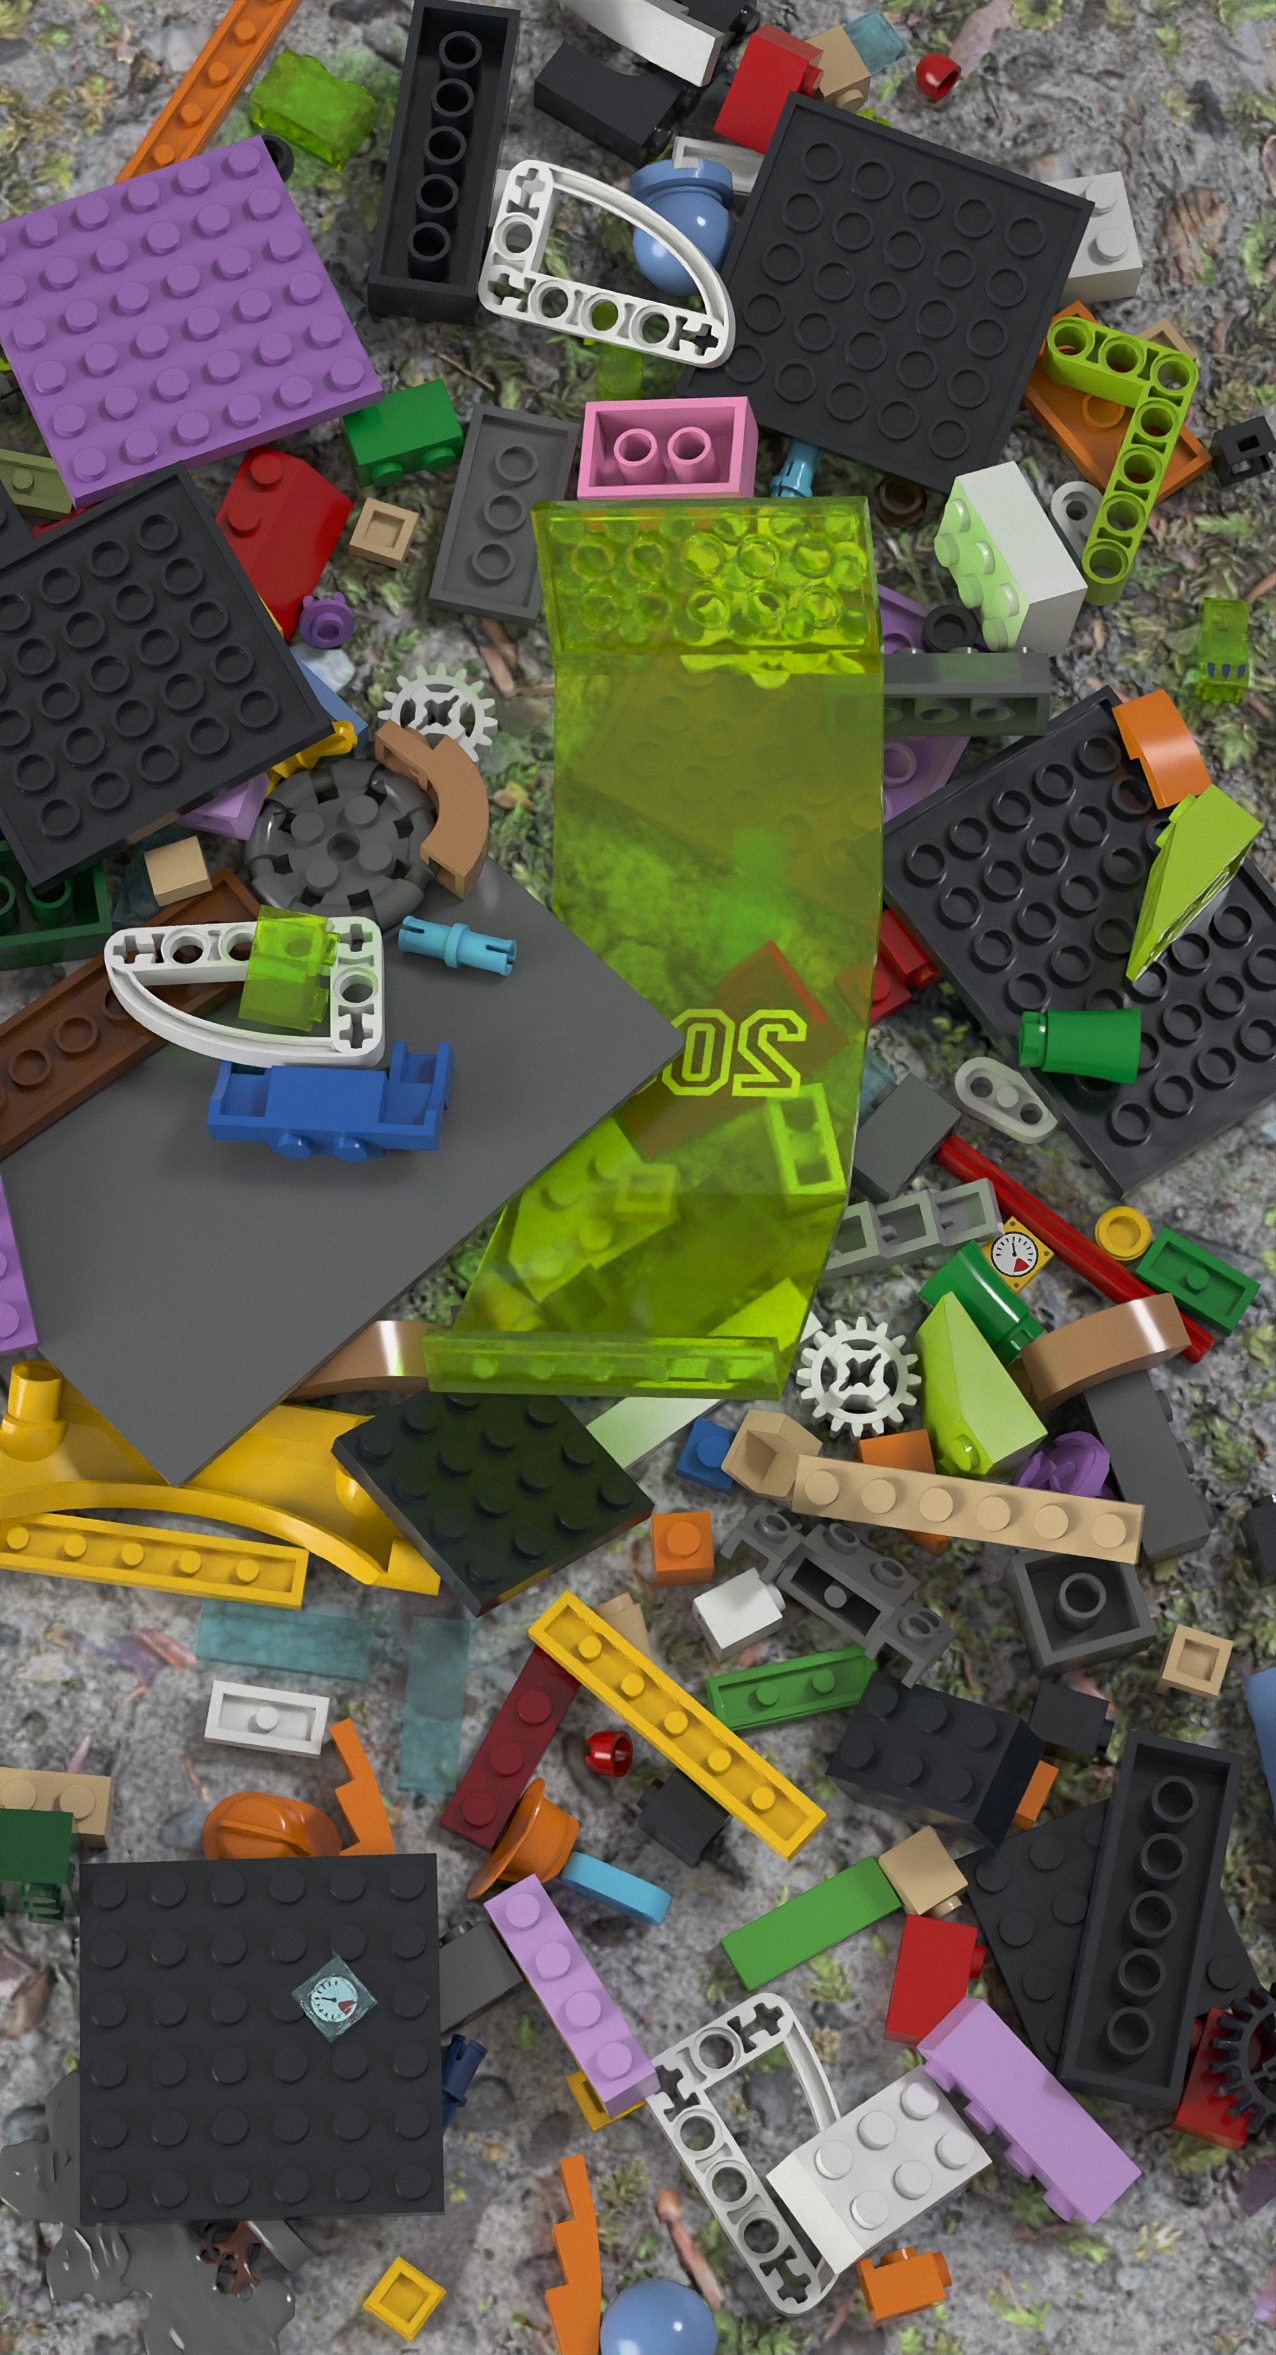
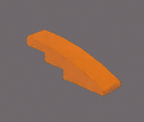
[329,1717,395,1856]
[544,2154,602,2355]

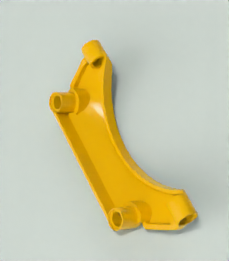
[0,1359,442,1596]

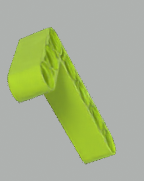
[1041,316,1199,606]

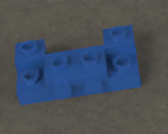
[206,1041,455,1162]

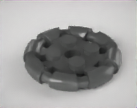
[244,759,441,940]

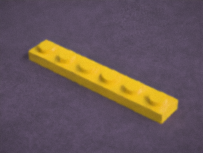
[0,1512,310,1611]
[528,1589,828,1864]

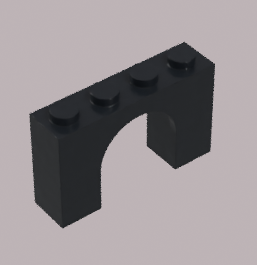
[534,0,760,170]

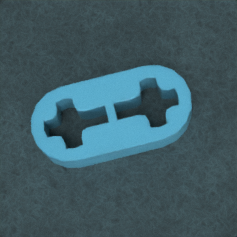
[559,1852,672,1926]

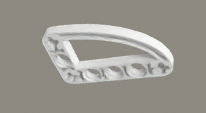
[478,160,736,368]
[104,916,385,1070]
[644,1993,841,2317]

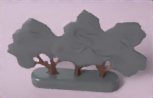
[0,2070,314,2355]

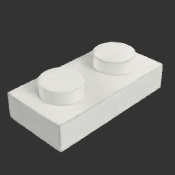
[204,1680,330,1759]

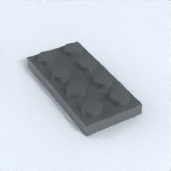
[428,402,581,628]

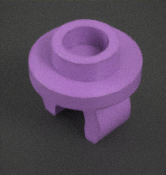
[299,592,355,648]

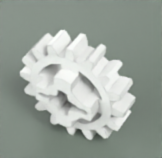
[378,663,498,769]
[796,1317,921,1443]

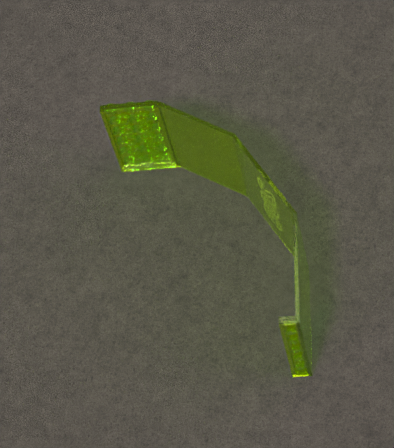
[421,496,885,1401]

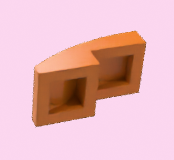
[1112,689,1212,809]

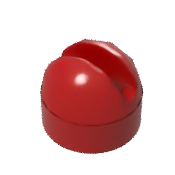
[915,53,962,101]
[584,1729,633,1777]

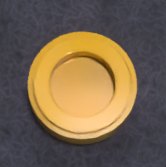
[1093,1206,1152,1266]

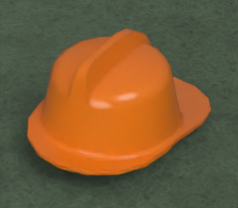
[467,1777,579,1902]
[202,1792,342,1860]

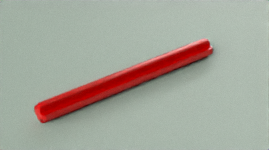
[935,1135,1214,1364]

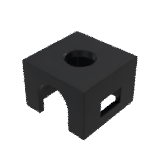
[1208,415,1276,488]

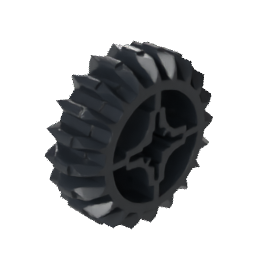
[1207,1981,1276,2142]

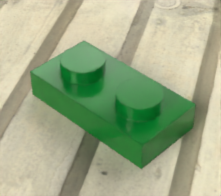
[1134,1226,1261,1337]

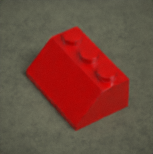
[215,444,354,645]

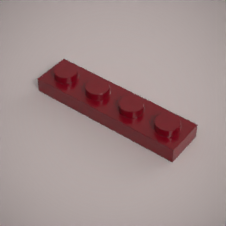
[439,1644,582,1853]

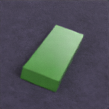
[703,1645,881,1734]
[719,1855,902,1994]

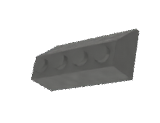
[825,647,1051,737]

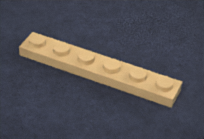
[791,1454,1146,1564]

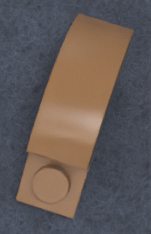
[375,718,489,901]
[1005,1292,1192,1418]
[282,1321,457,1404]

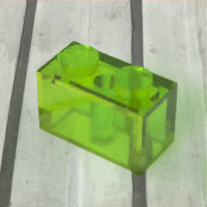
[250,47,376,173]
[238,905,340,1034]

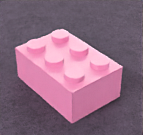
[577,397,759,530]

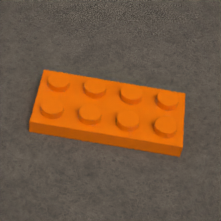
[1022,299,1213,526]

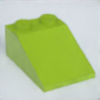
[1126,783,1264,982]
[910,1291,1048,1483]

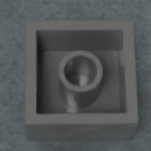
[1003,1549,1156,1681]

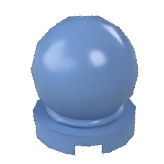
[627,158,736,297]
[600,2278,719,2355]

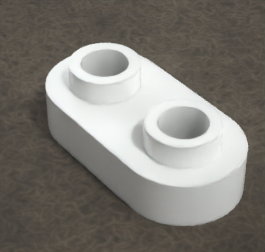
[1049,481,1124,579]
[953,1057,1058,1144]

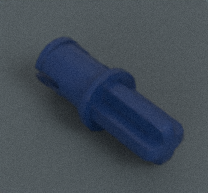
[442,2034,488,2136]

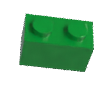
[339,378,463,488]

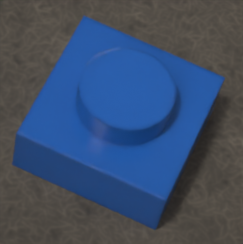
[675,1418,737,1495]

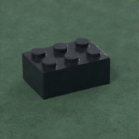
[825,1670,1047,1850]

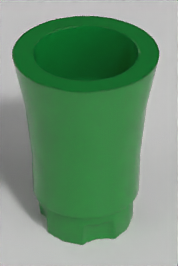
[1019,1007,1141,1086]
[917,1239,1044,1367]

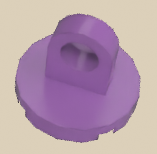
[1013,1431,1118,1501]

